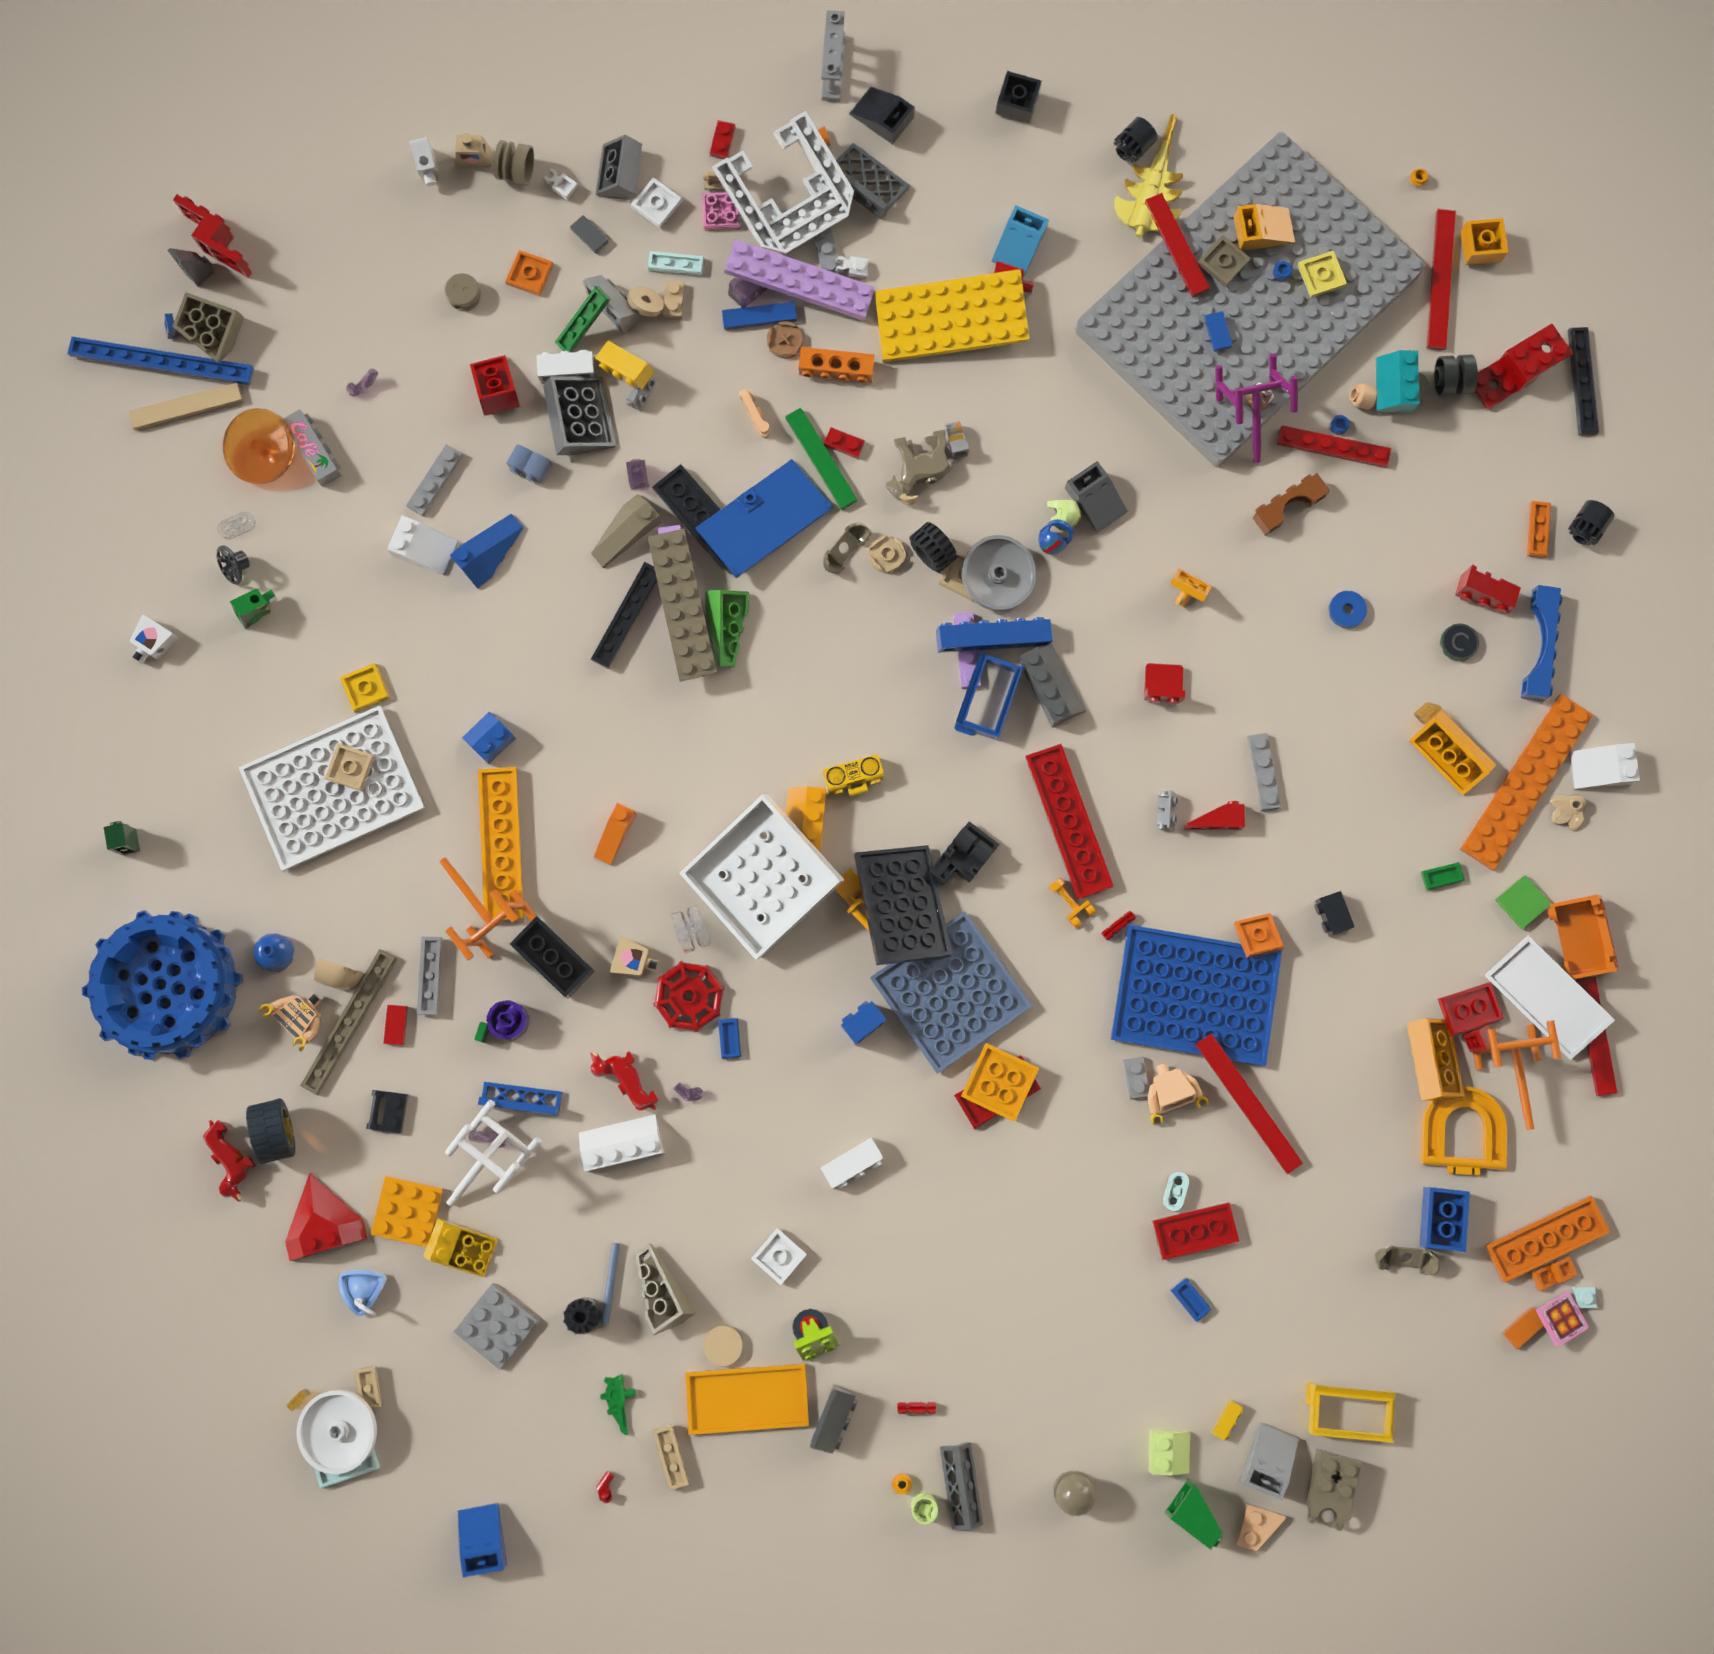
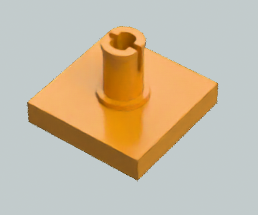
[1170,569,1212,607]

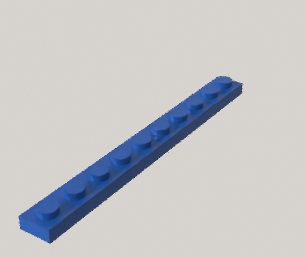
[67,336,254,385]

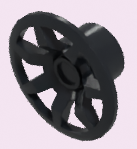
[216,545,250,585]

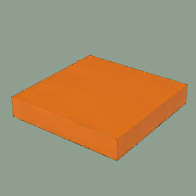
[505,250,554,297]
[1233,913,1284,958]

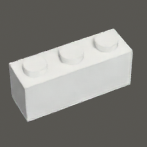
[537,350,595,383]
[821,1138,883,1190]

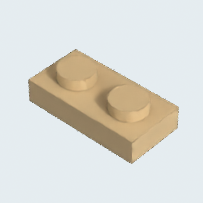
[663,280,684,319]
[354,1366,382,1409]

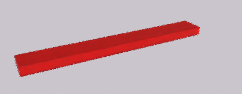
[1426,209,1456,350]
[1195,1033,1303,1175]

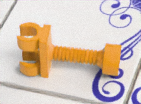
[1049,878,1097,929]

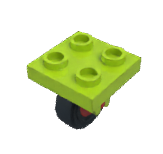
[792,1309,839,1361]

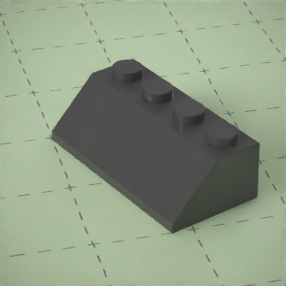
[1018,644,1086,727]

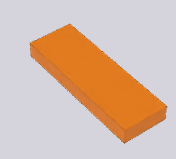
[1527,501,1551,558]

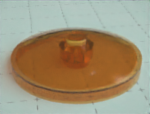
[223,408,295,484]

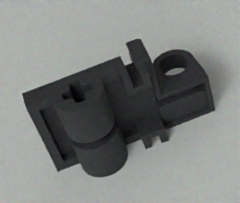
[929,821,999,886]

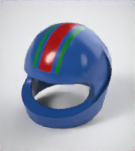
[1038,519,1074,555]

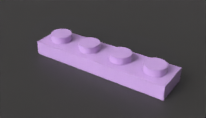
[954,612,981,689]

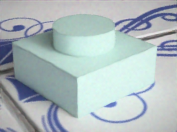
[1572,1287,1597,1308]

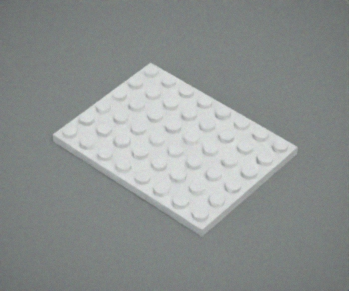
[239,705,425,872]

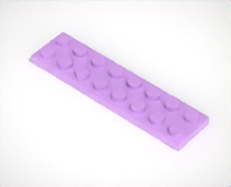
[724,239,875,321]

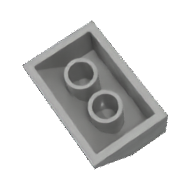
[583,275,640,334]

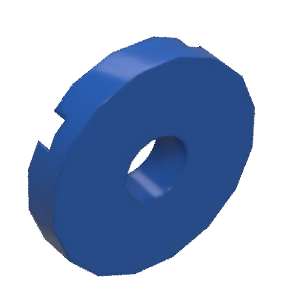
[1328,591,1367,628]

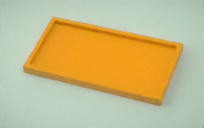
[685,1363,809,1435]

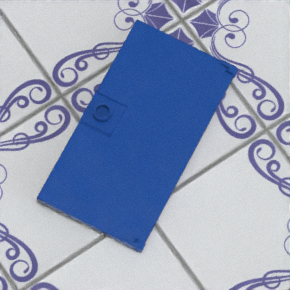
[695,459,833,579]

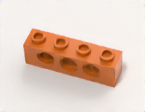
[798,347,875,384]

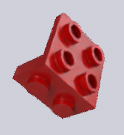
[1144,663,1186,704]

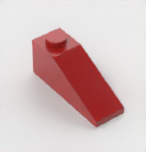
[1184,801,1245,830]
[1462,1025,1492,1053]

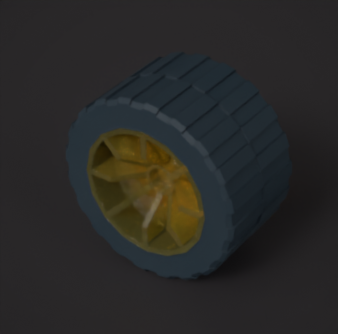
[246,1098,296,1164]

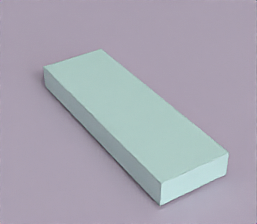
[647,251,704,276]
[315,1448,380,1489]

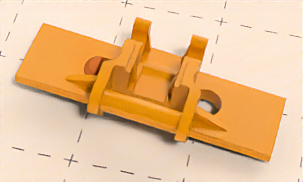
[834,868,870,934]

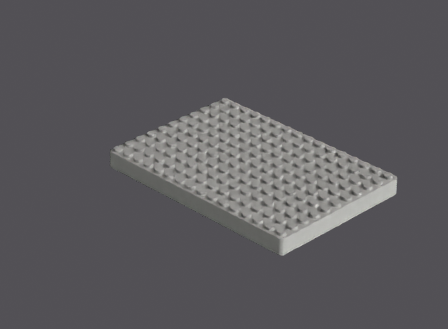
[1075,132,1425,467]

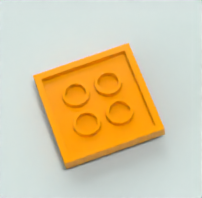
[961,1043,1039,1122]
[370,1176,444,1247]

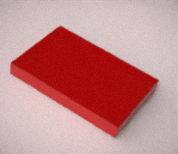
[1437,982,1504,1036]

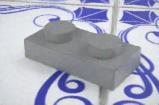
[1123,1057,1149,1099]

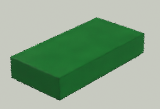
[1421,862,1465,890]

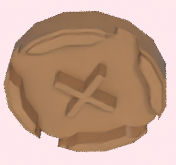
[767,321,803,358]

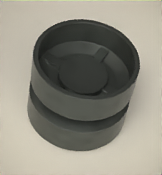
[1434,354,1478,396]

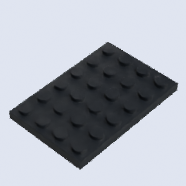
[854,845,952,966]

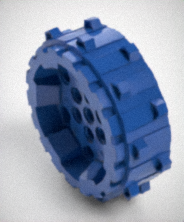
[82,910,243,1060]

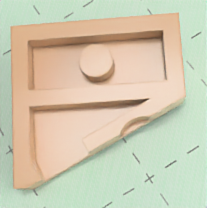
[1236,1503,1286,1551]

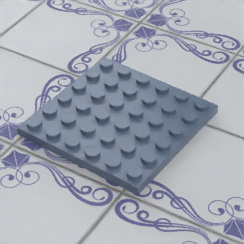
[870,911,1032,1074]

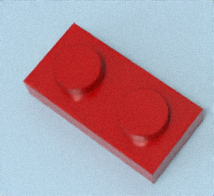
[710,120,736,159]
[824,427,865,459]

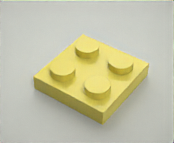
[1297,251,1347,298]

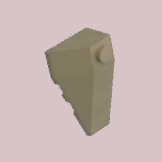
[591,494,661,568]
[635,1244,695,1335]

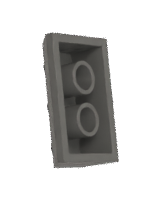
[596,134,642,199]
[810,1384,858,1454]

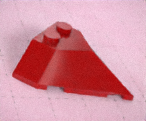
[285,1173,367,1261]

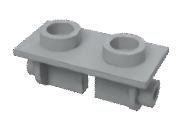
[626,376,657,412]
[1157,790,1178,831]

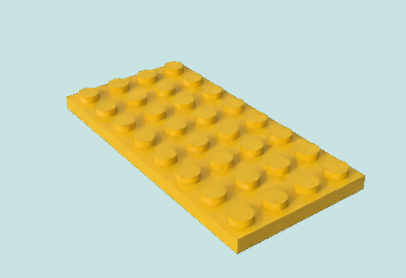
[875,269,1030,363]

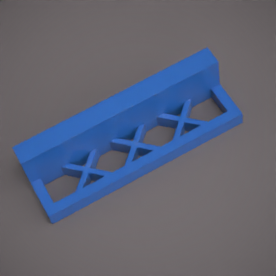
[478,1082,562,1115]

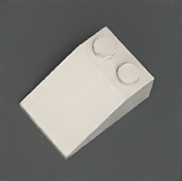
[387,516,458,575]
[1569,743,1640,789]

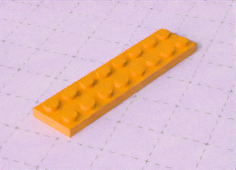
[478,767,524,921]

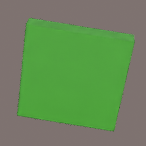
[1495,875,1551,929]

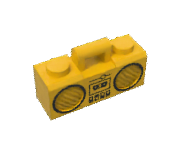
[823,754,884,797]

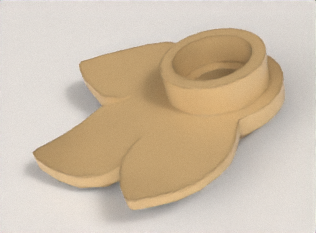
[1550,794,1586,830]

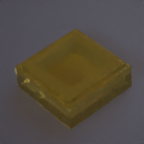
[287,1389,311,1411]

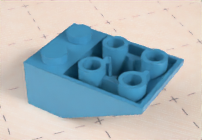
[991,205,1049,276]

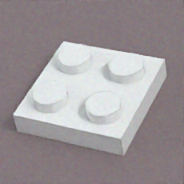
[631,177,682,228]
[751,1228,807,1285]

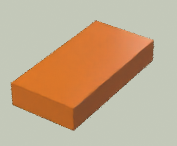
[1502,1307,1544,1349]

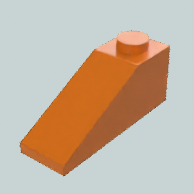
[593,803,637,865]

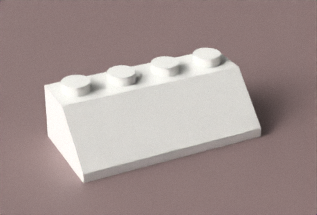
[579,1114,664,1172]

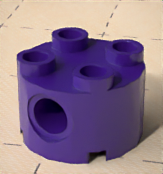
[487,1000,530,1040]

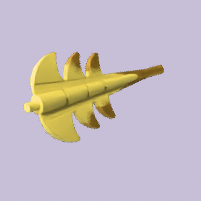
[1114,114,1183,238]

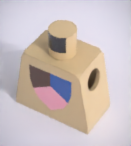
[455,133,492,167]
[610,936,659,977]

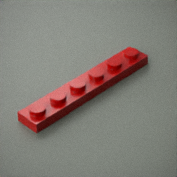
[1277,425,1391,468]

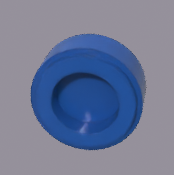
[1273,261,1293,281]
[1330,415,1350,435]

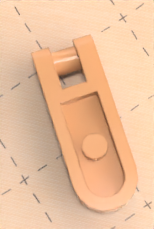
[738,389,770,438]

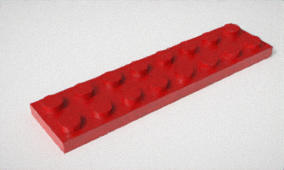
[1025,744,1114,900]

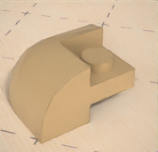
[314,958,364,990]

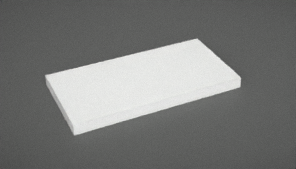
[1485,935,1615,1060]

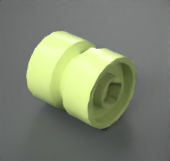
[911,1492,938,1524]

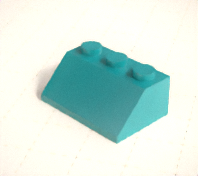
[1376,350,1419,412]

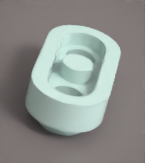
[1163,1172,1189,1211]

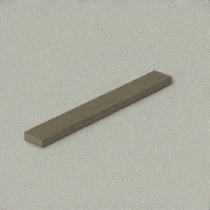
[300,949,398,1095]

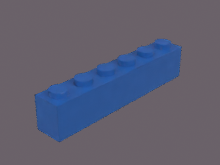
[936,617,1053,653]

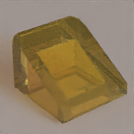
[1414,702,1442,724]

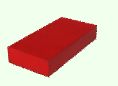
[383,1005,408,1045]

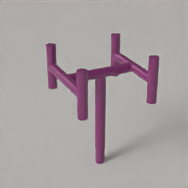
[1215,354,1298,463]

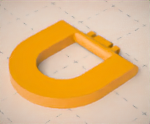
[1421,1086,1507,1175]

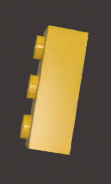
[1211,1400,1243,1441]

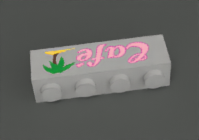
[281,409,341,487]

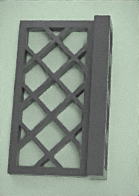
[836,143,910,220]

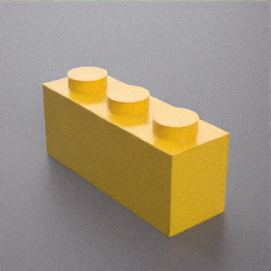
[595,341,655,390]

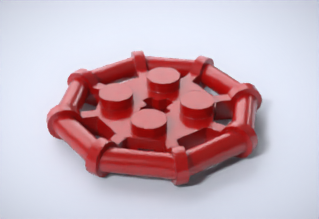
[653,961,725,1033]

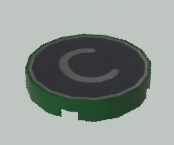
[1440,623,1479,661]

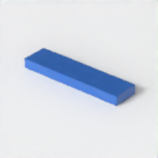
[722,301,797,330]

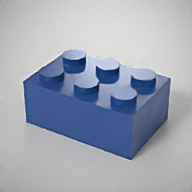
[1419,1187,1470,1252]

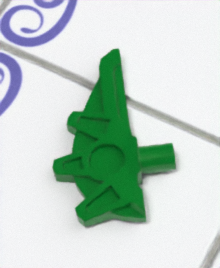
[600,1374,636,1435]

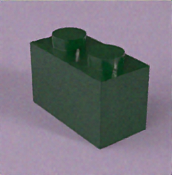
[103,821,140,855]

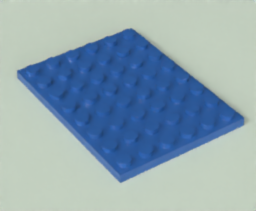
[1110,925,1282,1066]

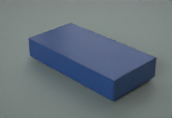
[1204,311,1233,352]
[718,1018,741,1059]
[1170,1278,1212,1322]

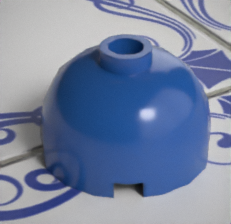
[253,933,294,972]

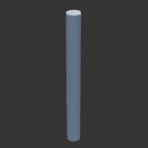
[601,1243,620,1324]

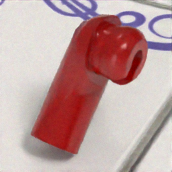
[597,1471,615,1504]

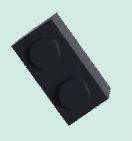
[1314,891,1355,937]

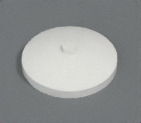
[297,1390,377,1474]

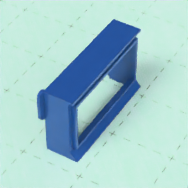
[954,651,1024,741]

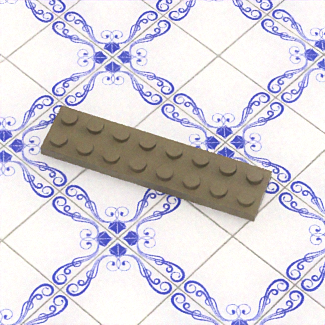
[648,529,717,682]

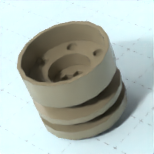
[493,140,534,185]

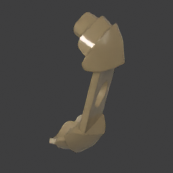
[823,522,871,574]
[1375,1246,1440,1275]

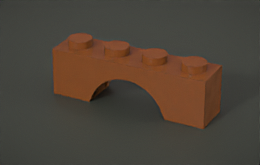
[1253,473,1330,536]

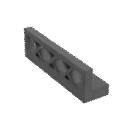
[940,1442,983,1530]

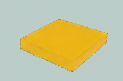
[340,663,390,712]

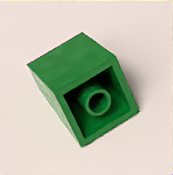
[1165,1479,1222,1550]

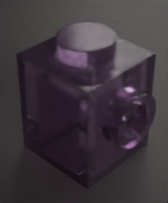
[626,459,649,490]

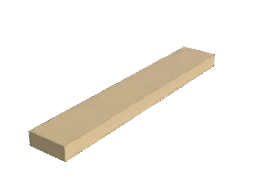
[129,382,243,430]

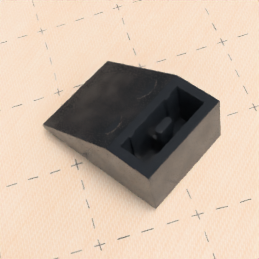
[849,87,915,145]

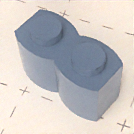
[507,444,552,483]

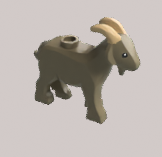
[885,430,954,505]

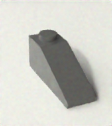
[167,248,214,287]

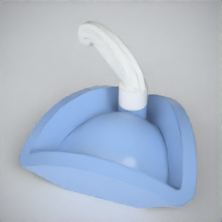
[339,1270,386,1316]

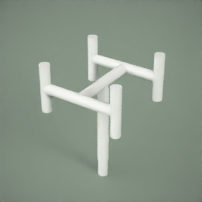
[445,1100,542,1207]

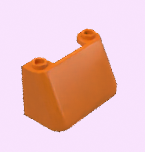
[1548,894,1619,979]

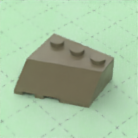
[172,292,244,363]

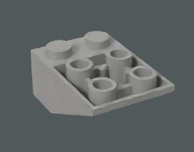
[1240,1423,1299,1500]

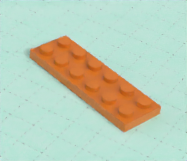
[1484,1196,1610,1283]

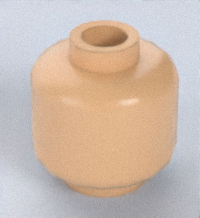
[1350,383,1378,410]

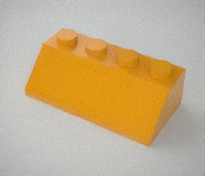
[1409,710,1496,795]
[786,786,827,853]
[1407,1018,1465,1101]

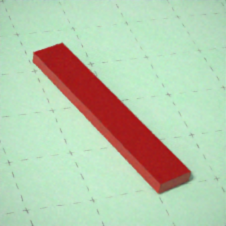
[1145,193,1210,297]
[1575,977,1618,1096]

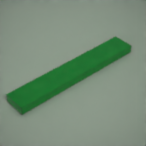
[785,407,857,510]

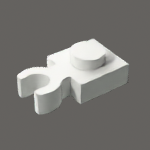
[544,169,578,200]
[836,256,868,279]

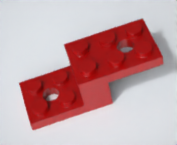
[173,194,252,278]
[1474,323,1573,410]

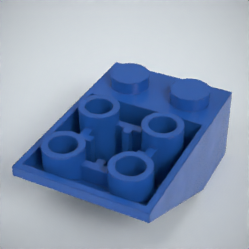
[458,1503,507,1577]

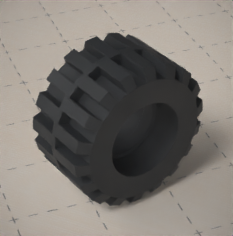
[909,522,957,573]

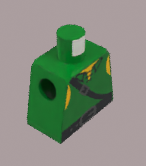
[229,589,277,629]

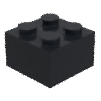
[995,71,1042,124]

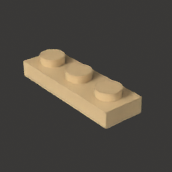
[652,1424,689,1491]

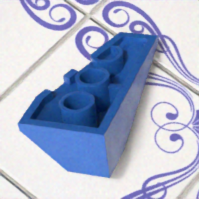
[450,514,523,589]

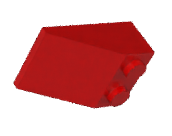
[470,355,520,416]

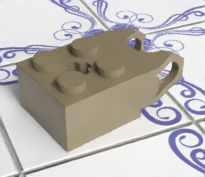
[1306,1448,1361,1531]

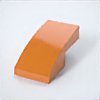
[1530,1256,1578,1291]

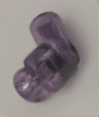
[674,1082,703,1101]

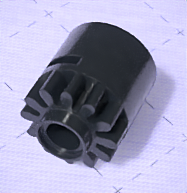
[1113,117,1158,163]
[1568,500,1615,546]
[563,1297,602,1334]

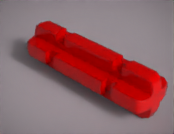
[1101,911,1136,940]
[897,1402,936,1414]

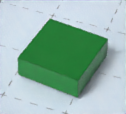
[474,1022,489,1043]

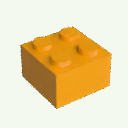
[1460,218,1508,265]

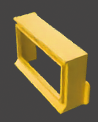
[1305,1382,1397,1443]

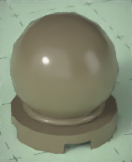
[1053,1471,1096,1516]

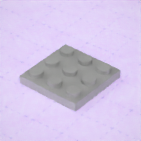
[454,1283,539,1370]

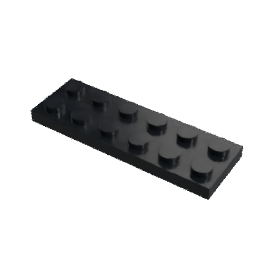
[652,464,728,571]

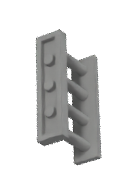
[821,10,845,102]

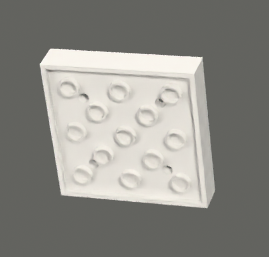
[680,794,845,960]

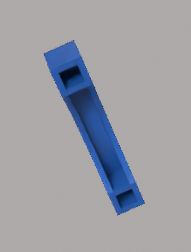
[1521,585,1563,702]

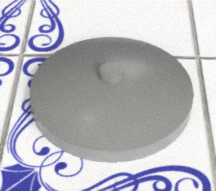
[961,535,1036,611]

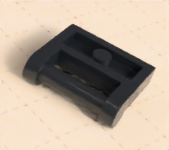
[366,1090,409,1133]

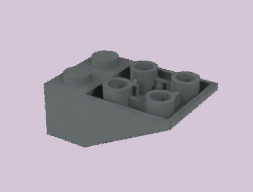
[1065,461,1128,533]

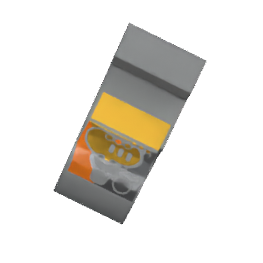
[945,421,969,459]

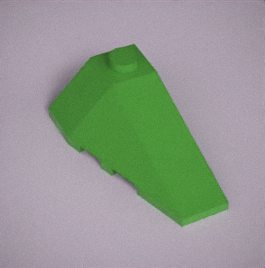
[705,590,749,667]

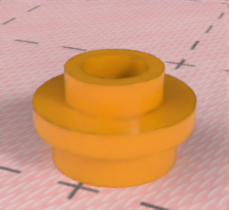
[1410,168,1428,187]
[892,1473,912,1495]

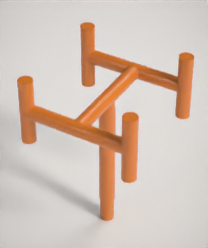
[439,857,536,961]
[1473,1020,1562,1130]

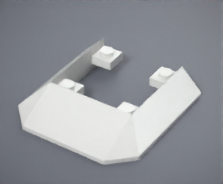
[712,111,854,254]

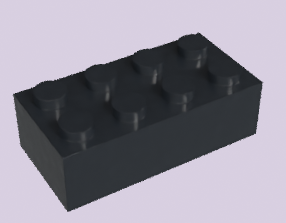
[510,916,595,999]

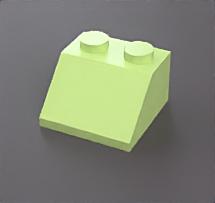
[1148,1429,1190,1476]

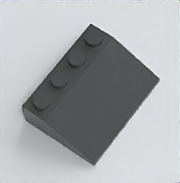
[543,376,616,455]

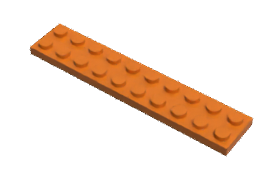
[1459,694,1593,871]

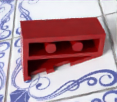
[1455,564,1521,614]

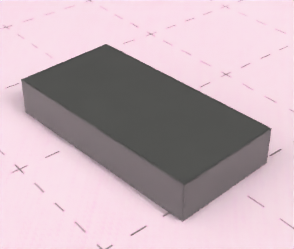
[570,215,609,254]

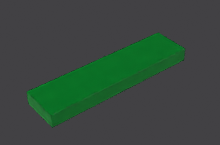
[555,286,611,353]

